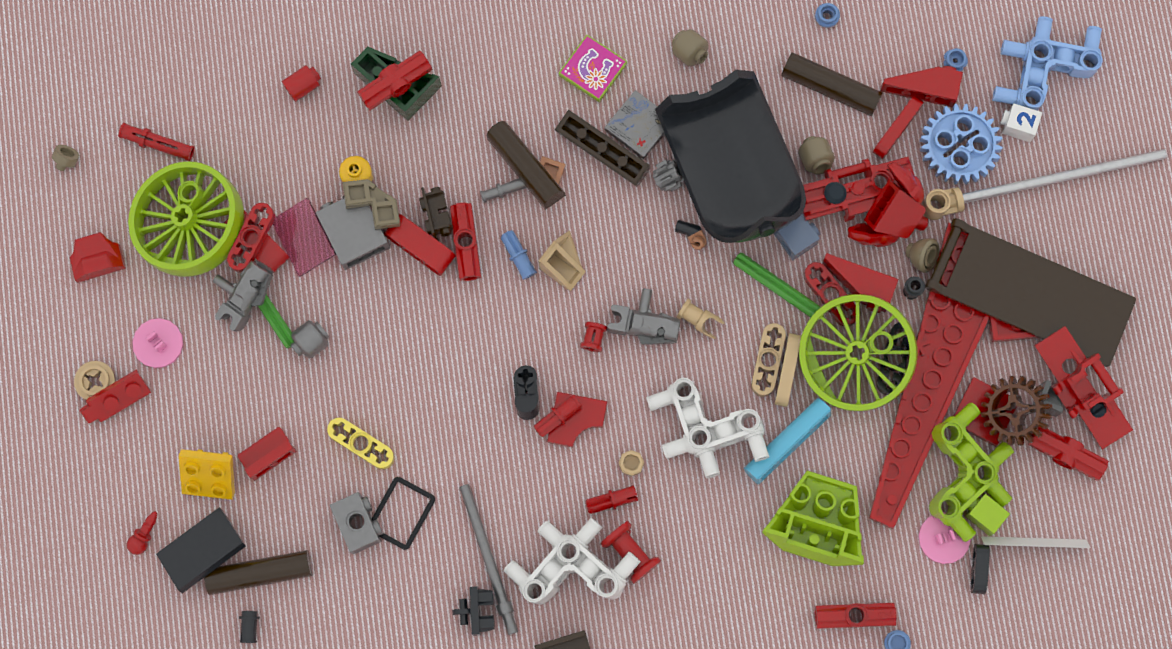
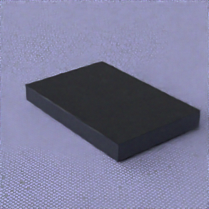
[156,507,246,594]

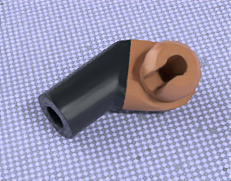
[675,220,706,250]

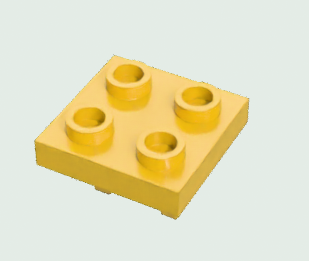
[178,449,235,500]

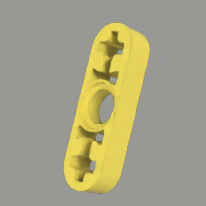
[327,418,394,469]

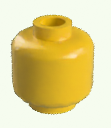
[339,156,373,182]

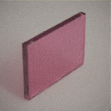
[272,198,336,277]

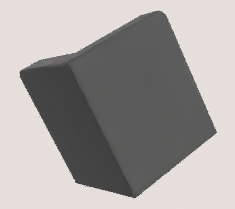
[1033,380,1064,417]

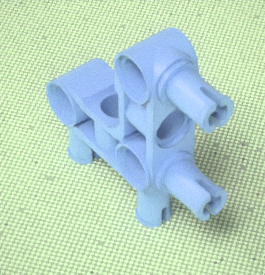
[992,16,1103,111]

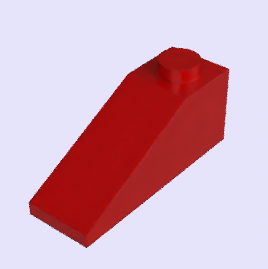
[880,66,963,108]
[822,253,899,313]

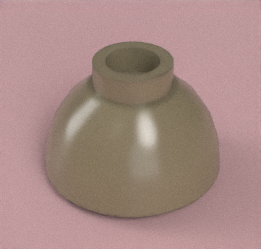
[906,238,940,273]

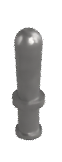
[480,178,527,203]

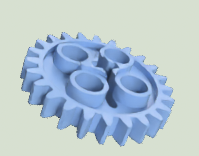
[920,104,1003,185]

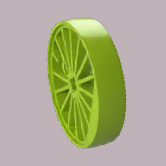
[128,162,244,277]
[799,294,918,411]

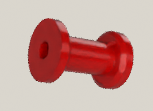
[600,521,661,584]

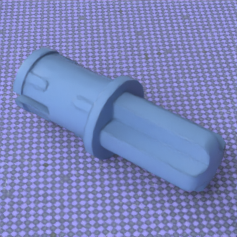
[501,230,537,280]

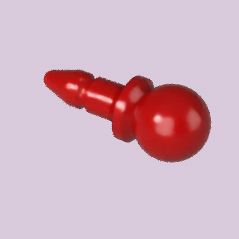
[127,511,157,555]

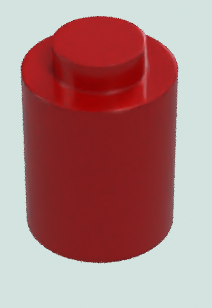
[281,65,321,102]

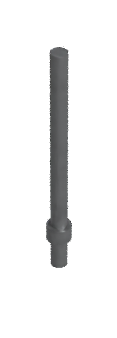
[459,484,518,635]

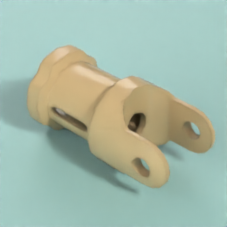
[676,298,725,339]

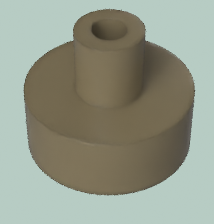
[52,145,79,171]

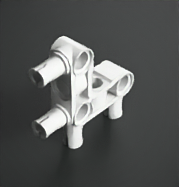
[646,378,769,479]
[504,518,641,605]

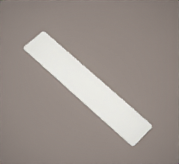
[981,536,1091,548]

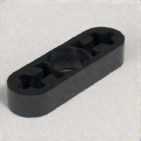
[876,322,910,395]

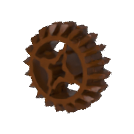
[981,376,1053,446]

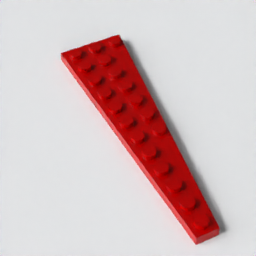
[869,222,990,529]

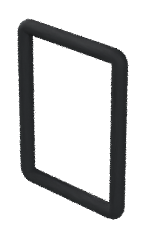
[372,477,435,550]

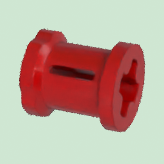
[580,322,607,352]

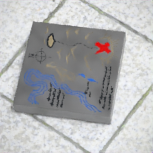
[604,90,665,159]

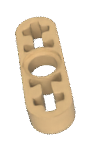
[751,323,786,397]
[775,333,802,407]

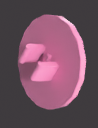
[132,318,183,368]
[918,512,971,564]

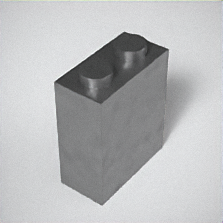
[316,196,390,270]

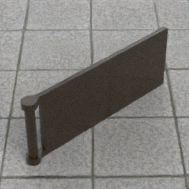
[925,218,1136,367]

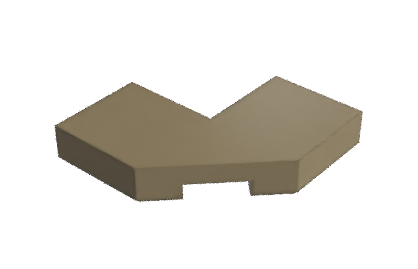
[343,179,400,230]

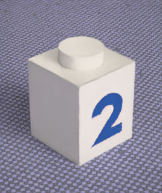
[1000,103,1043,142]

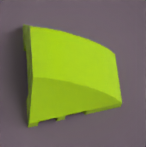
[762,471,864,566]

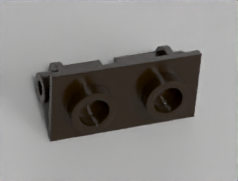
[419,187,453,241]

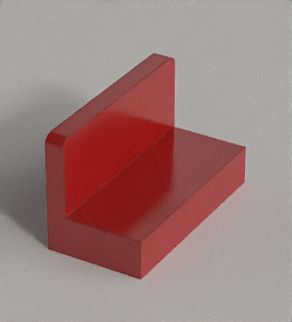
[238,427,297,481]

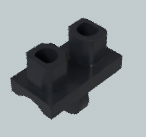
[452,586,495,636]

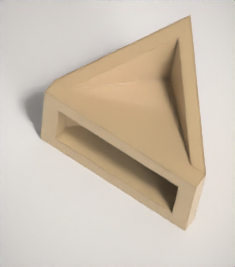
[538,230,586,291]

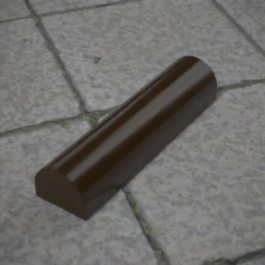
[781,52,883,117]
[555,109,651,187]
[487,121,566,210]
[204,550,313,595]

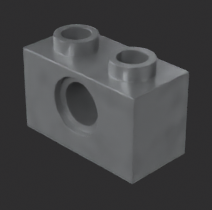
[330,492,383,554]

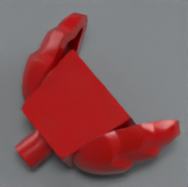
[847,162,929,247]

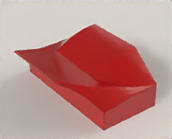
[70,232,126,283]

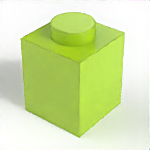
[965,494,1010,536]

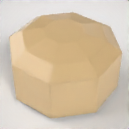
[619,450,644,477]

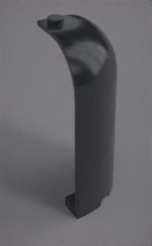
[655,69,806,243]

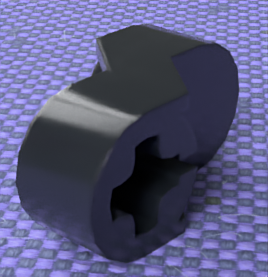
[514,365,540,420]

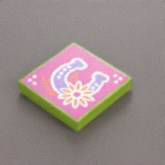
[559,35,627,102]

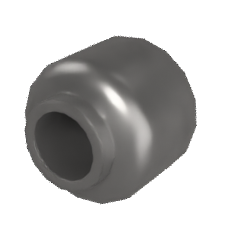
[290,321,329,358]

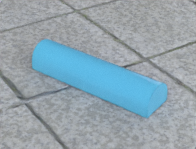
[744,398,831,485]

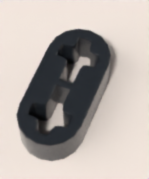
[970,544,990,595]

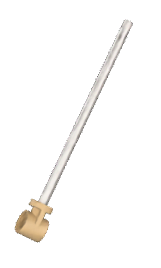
[922,149,1167,220]

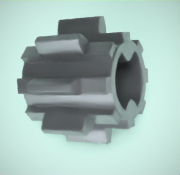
[653,160,684,191]

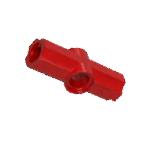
[357,50,433,111]
[450,202,481,281]
[1028,427,1109,481]
[815,603,897,629]

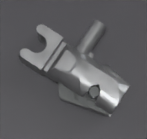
[213,260,274,332]
[607,288,680,345]

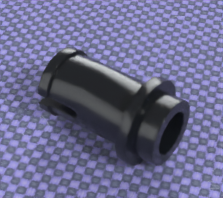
[903,276,925,300]
[239,611,260,643]

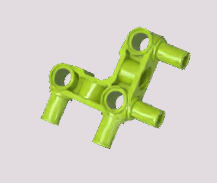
[929,403,1014,542]

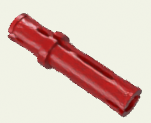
[118,123,195,161]

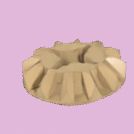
[74,361,116,400]

